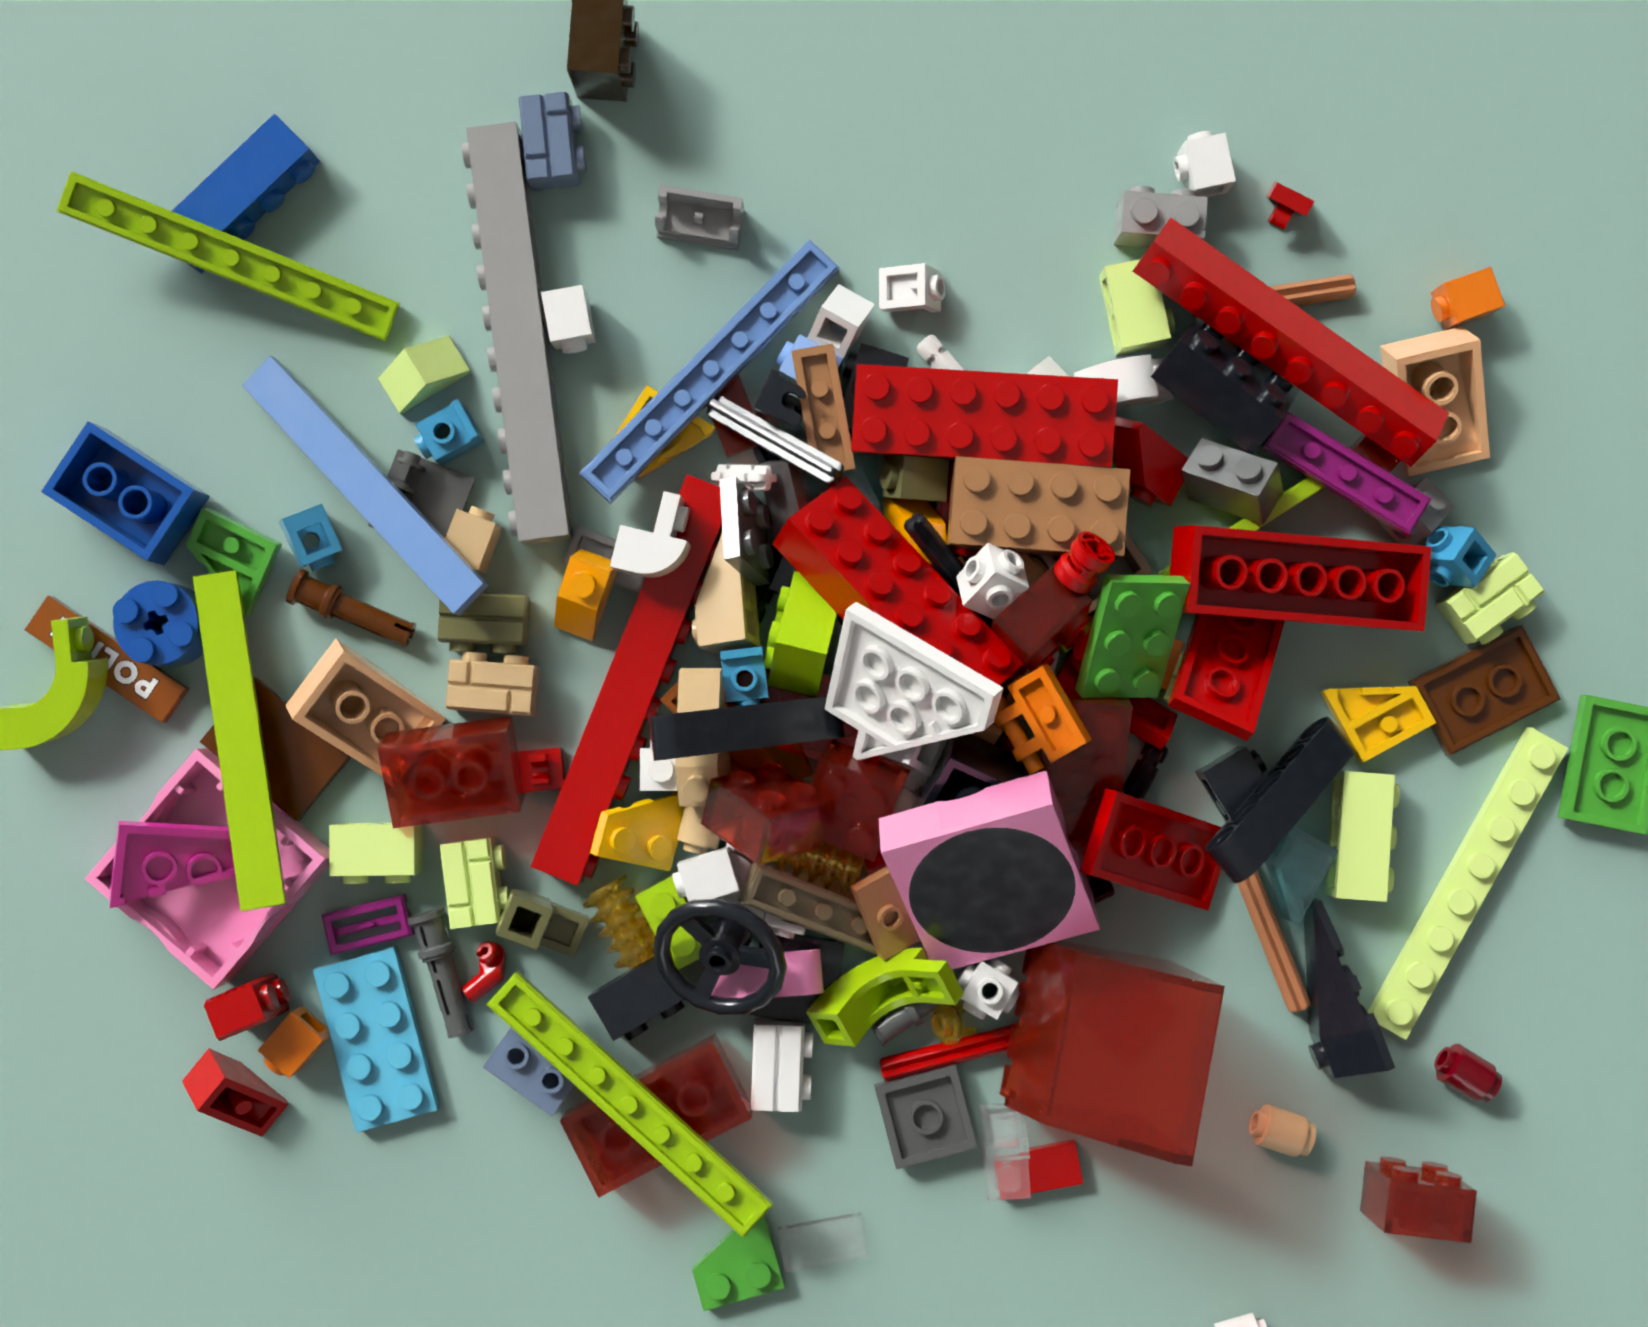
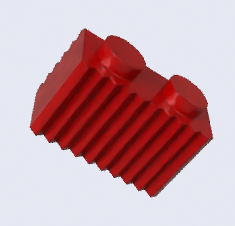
[204,972,291,1041]

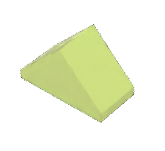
[378,335,471,415]

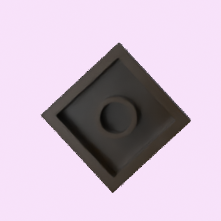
[567,0,639,102]

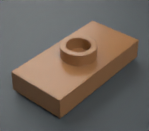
[850,866,920,961]

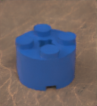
[112,580,203,667]

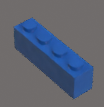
[172,113,320,274]

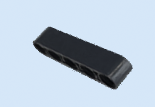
[648,696,845,761]
[1205,716,1356,883]

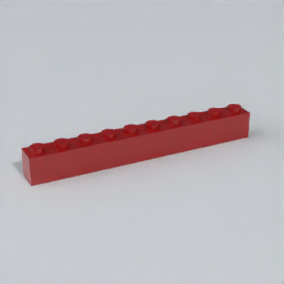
[530,474,722,886]

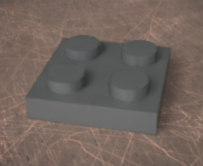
[720,476,774,586]
[874,1064,978,1170]

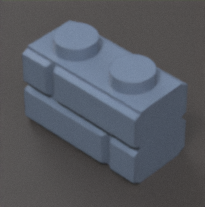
[518,92,587,190]

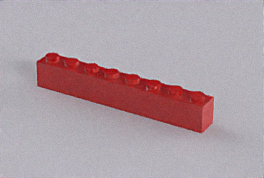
[1133,217,1449,467]

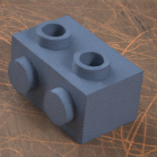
[483,1028,574,1116]

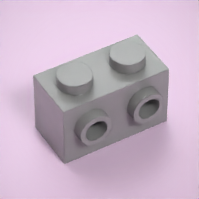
[1113,186,1208,248]

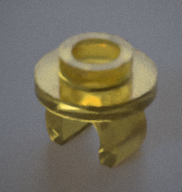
[931,1004,976,1045]

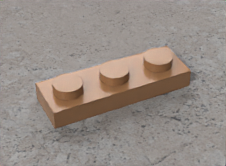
[791,343,856,478]

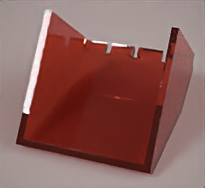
[999,941,1225,1167]

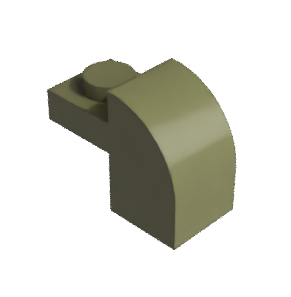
[496,889,590,958]

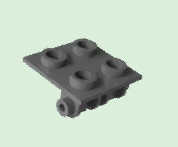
[368,449,476,538]

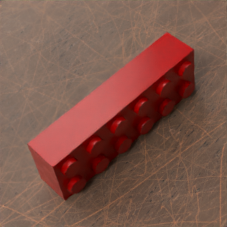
[851,364,1118,468]
[773,476,1023,687]
[1170,525,1432,631]

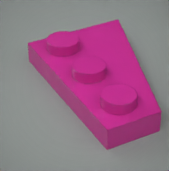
[109,821,236,908]

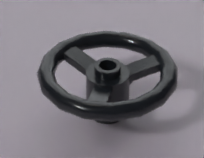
[653,899,787,1015]

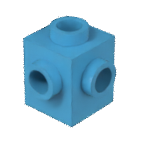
[1423,526,1497,587]

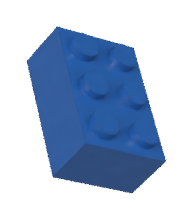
[41,421,210,565]

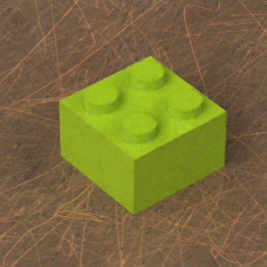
[764,571,837,697]

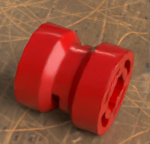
[1054,531,1115,594]

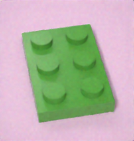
[1075,574,1190,698]
[1557,695,1648,835]

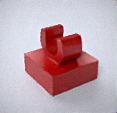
[1267,181,1315,229]
[519,747,565,793]

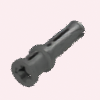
[407,907,474,1038]

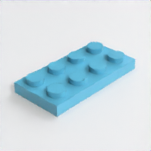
[313,946,440,1133]

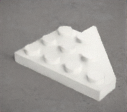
[824,602,1004,760]

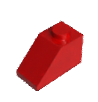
[1113,417,1189,507]
[182,1048,289,1137]

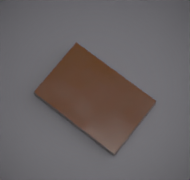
[1408,625,1561,756]
[200,677,351,821]

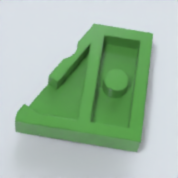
[186,507,282,617]
[692,1213,785,1311]

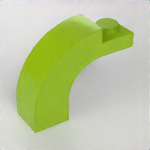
[0,617,108,750]
[806,948,964,1047]

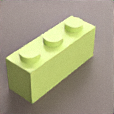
[1325,771,1400,902]

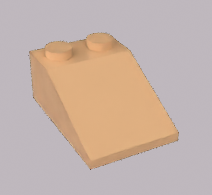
[1380,327,1490,477]
[285,639,446,785]

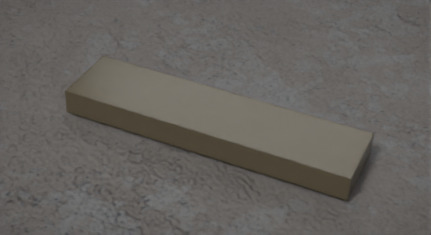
[738,861,878,955]

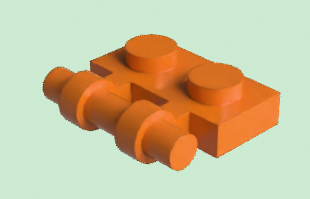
[994,664,1092,775]

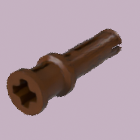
[286,569,416,648]

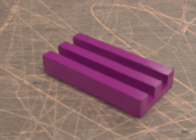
[321,894,415,956]

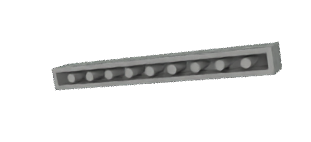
[461,121,574,545]

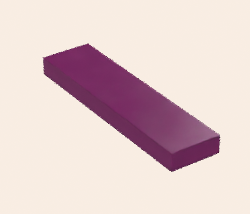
[1261,412,1431,536]

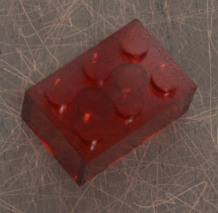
[377,716,525,828]

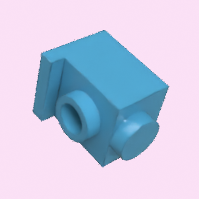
[414,399,485,465]
[279,503,342,572]
[720,646,769,706]

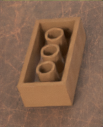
[947,456,1130,561]

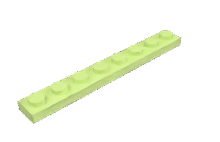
[1367,727,1568,1040]

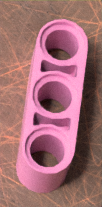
[703,949,824,998]

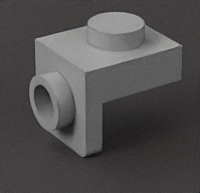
[1379,476,1454,545]

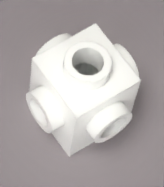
[956,543,1029,621]
[957,958,1020,1020]

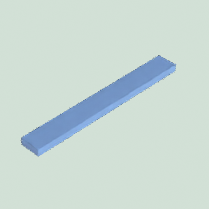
[579,239,840,505]
[242,356,489,616]

